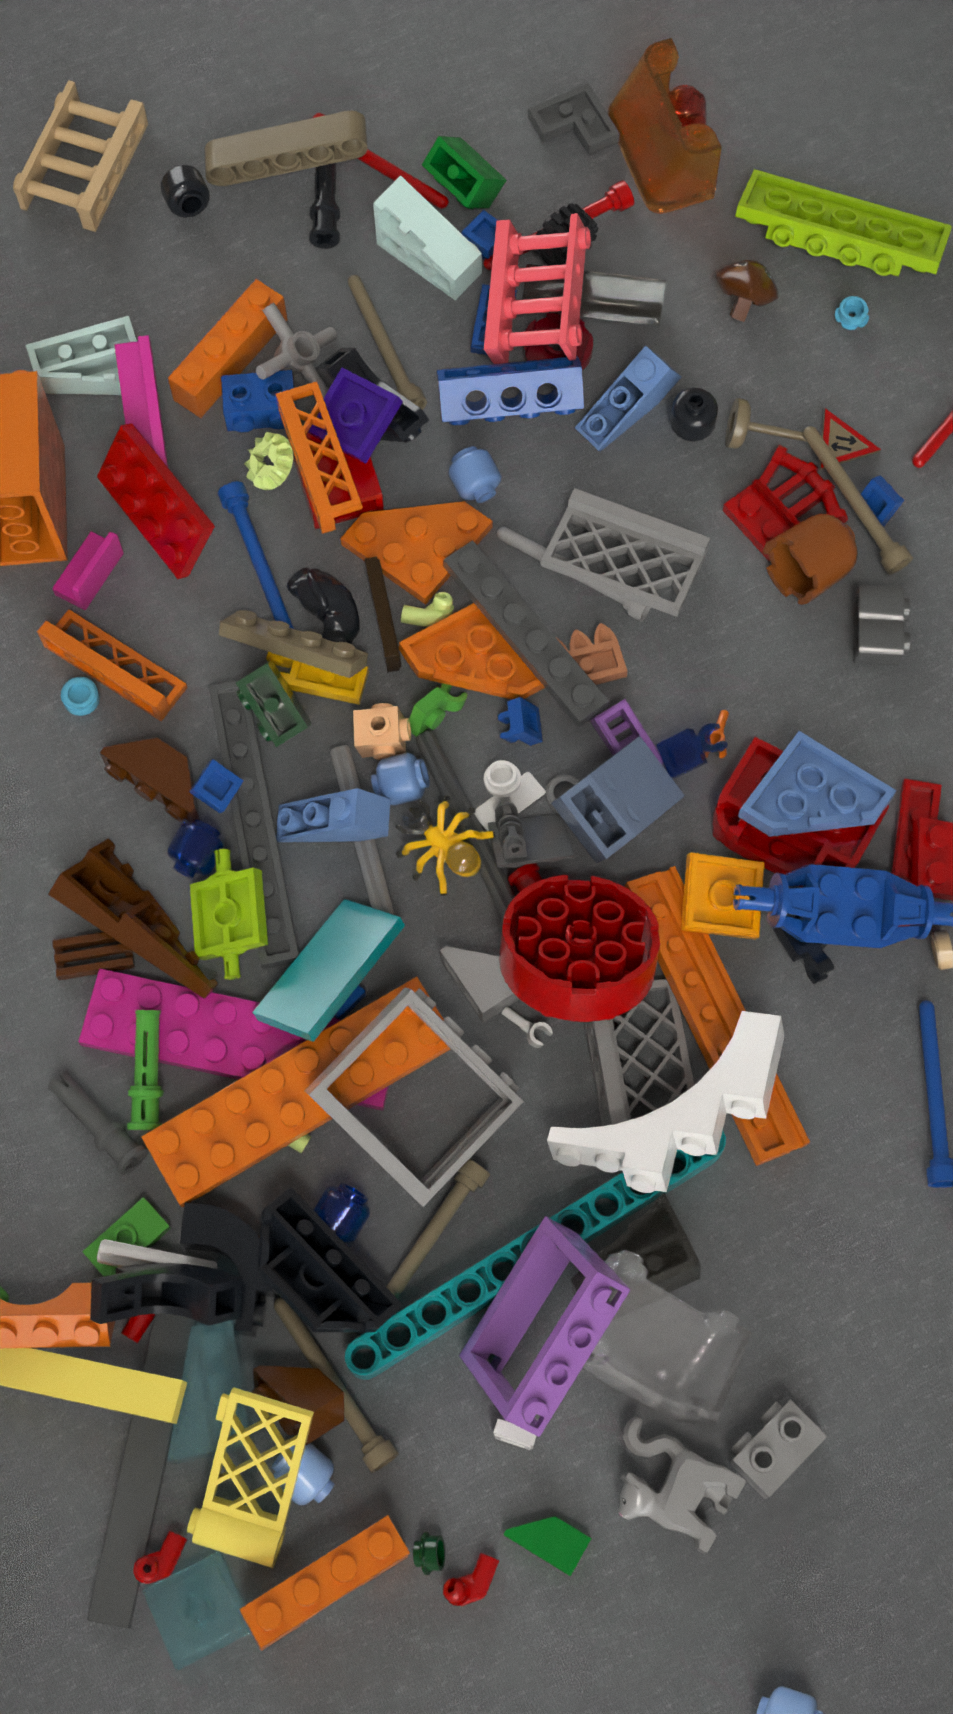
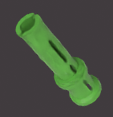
[127,1010,164,1130]

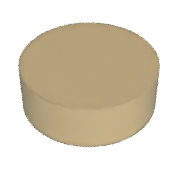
[930,930,953,970]

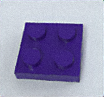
[308,368,403,464]

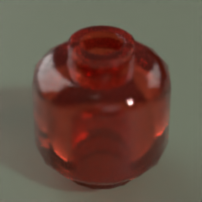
[662,85,706,140]

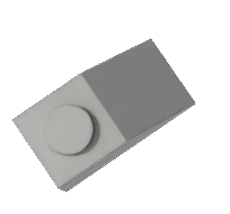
[440,946,520,1023]

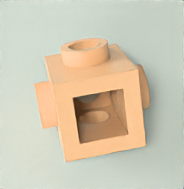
[353,703,411,760]

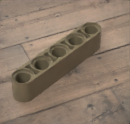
[204,111,368,186]

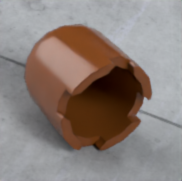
[763,513,858,605]

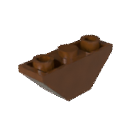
[100,738,200,825]

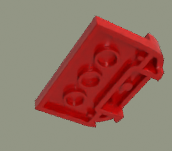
[712,737,890,888]

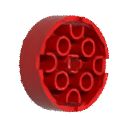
[499,875,660,1022]

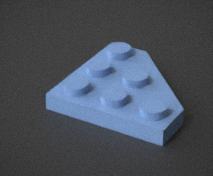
[738,731,897,837]

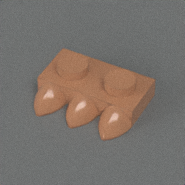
[555,623,628,685]

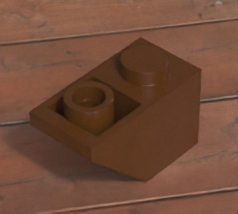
[252,1365,344,1445]

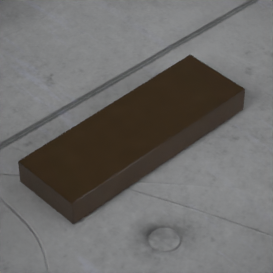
[365,557,401,673]

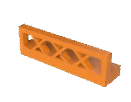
[276,381,362,534]
[37,609,188,722]

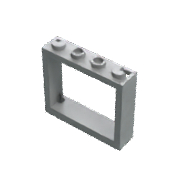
[304,987,524,1207]

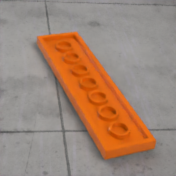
[141,977,451,1208]

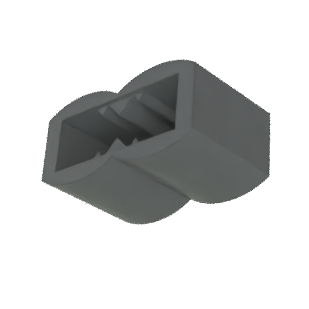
[853,585,910,665]

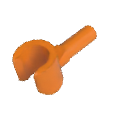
[703,710,729,759]

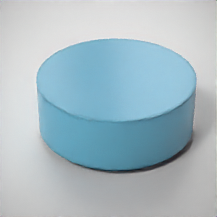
[61,677,100,716]

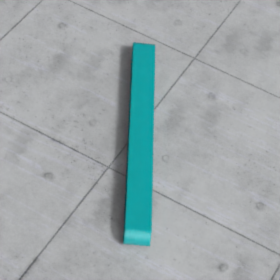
[345,1131,726,1380]

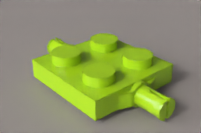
[190,849,268,980]

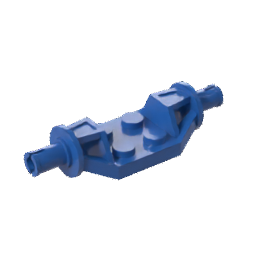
[733,864,953,948]

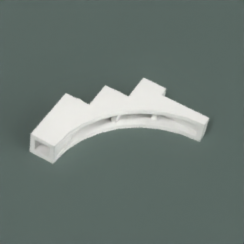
[547,1011,784,1193]

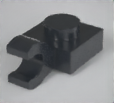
[774,916,834,984]

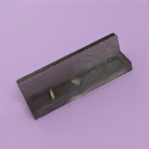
[522,264,666,326]

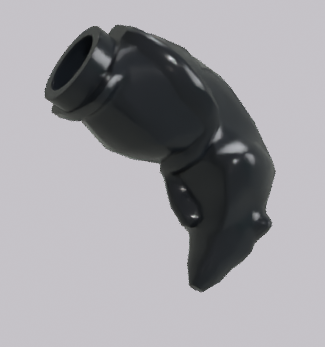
[287,568,360,644]

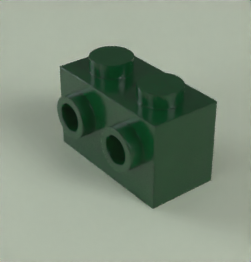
[236,661,312,747]

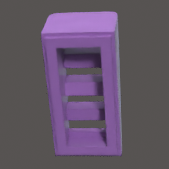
[590,699,664,764]

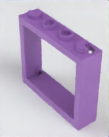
[459,1216,631,1437]

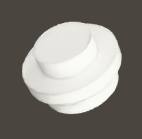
[483,760,521,797]

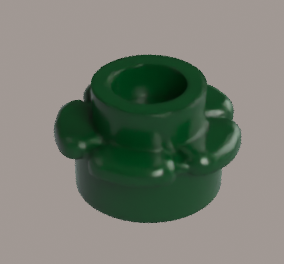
[413,1532,445,1575]

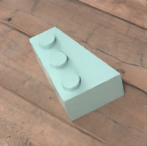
[373,175,482,300]
[26,316,137,395]

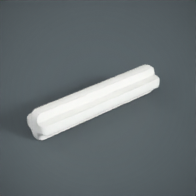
[97,1239,218,1269]

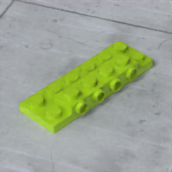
[735,169,952,277]

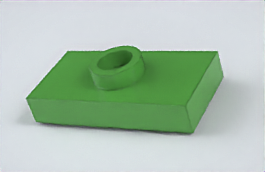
[82,1197,171,1277]

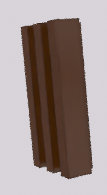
[52,932,135,980]

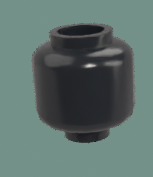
[161,165,210,218]
[670,387,718,442]

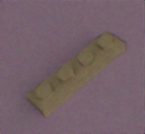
[219,610,368,678]

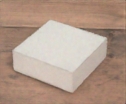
[493,1418,537,1450]

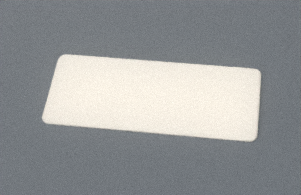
[474,772,546,831]

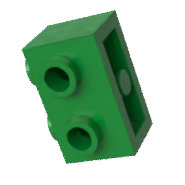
[422,136,507,210]

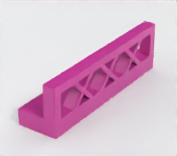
[114,335,168,467]

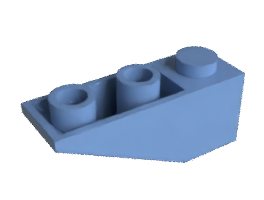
[575,346,682,452]
[276,788,391,842]

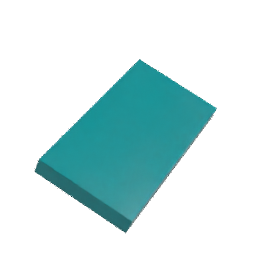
[252,899,405,1042]

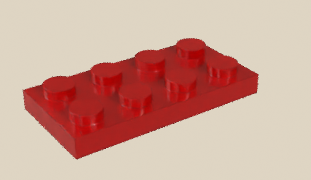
[97,423,215,579]

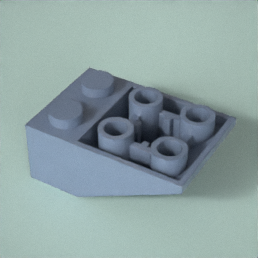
[551,736,685,864]

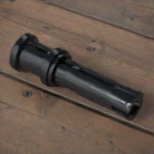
[309,163,340,249]

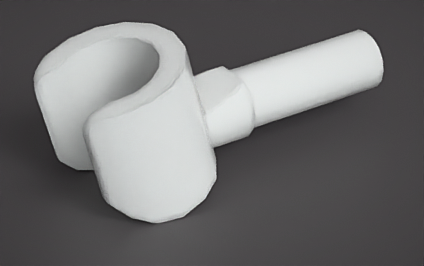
[502,1006,553,1048]

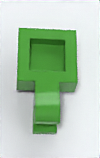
[409,683,468,737]

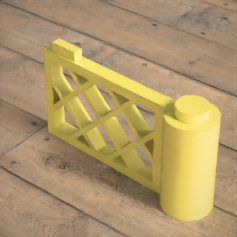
[187,1387,314,1568]

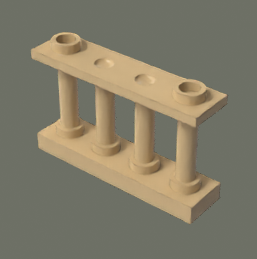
[13,80,148,232]

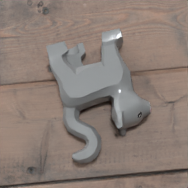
[618,1417,746,1554]

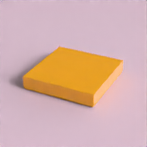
[681,852,764,940]

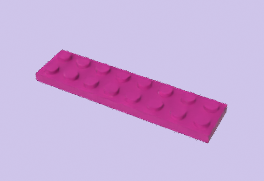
[78,969,389,1111]

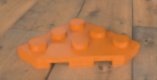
[340,501,493,605]
[399,603,545,700]

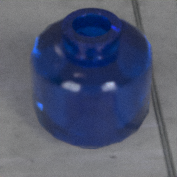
[167,819,224,879]
[313,1182,370,1243]

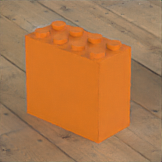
[0,370,68,566]

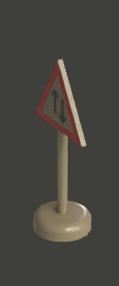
[725,398,881,471]

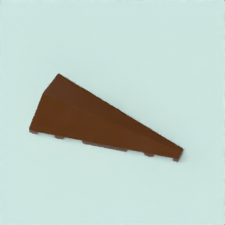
[48,838,218,999]

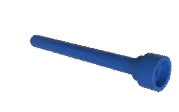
[217,481,294,629]
[919,1000,953,1188]

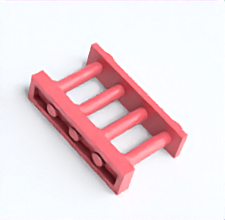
[484,213,591,364]

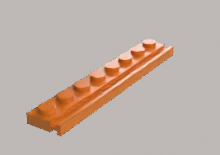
[624,866,810,1166]

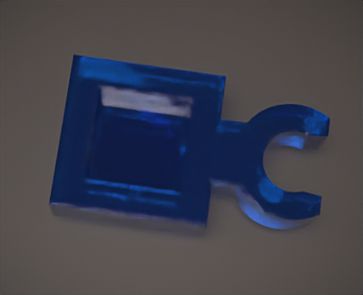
[656,723,728,779]

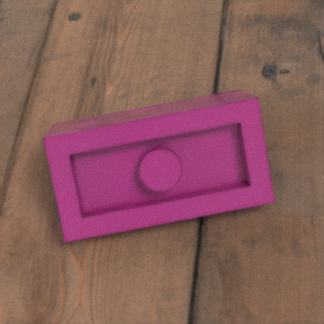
[52,531,124,611]

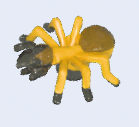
[395,796,496,896]

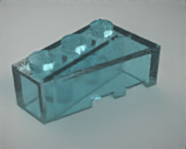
[167,1320,255,1464]

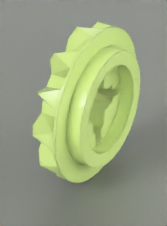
[244,432,293,490]

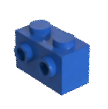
[221,370,297,432]

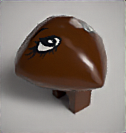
[716,260,778,322]

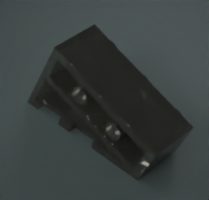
[571,1193,701,1319]

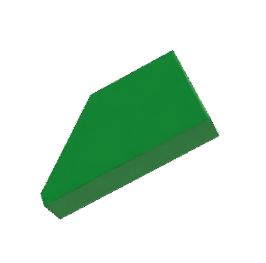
[503,1516,592,1577]

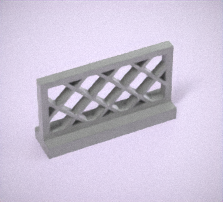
[540,488,710,617]
[584,979,694,1126]

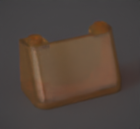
[608,38,722,214]

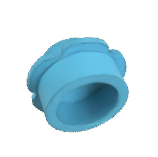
[835,296,869,330]

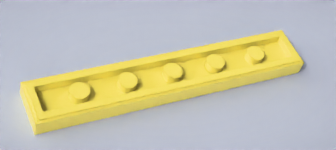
[0,1348,187,1424]

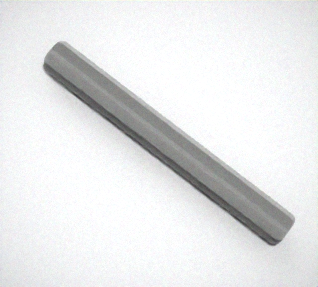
[330,745,394,915]

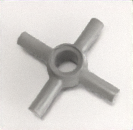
[256,303,337,398]

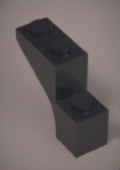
[315,348,429,443]

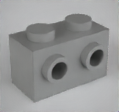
[729,1399,827,1499]

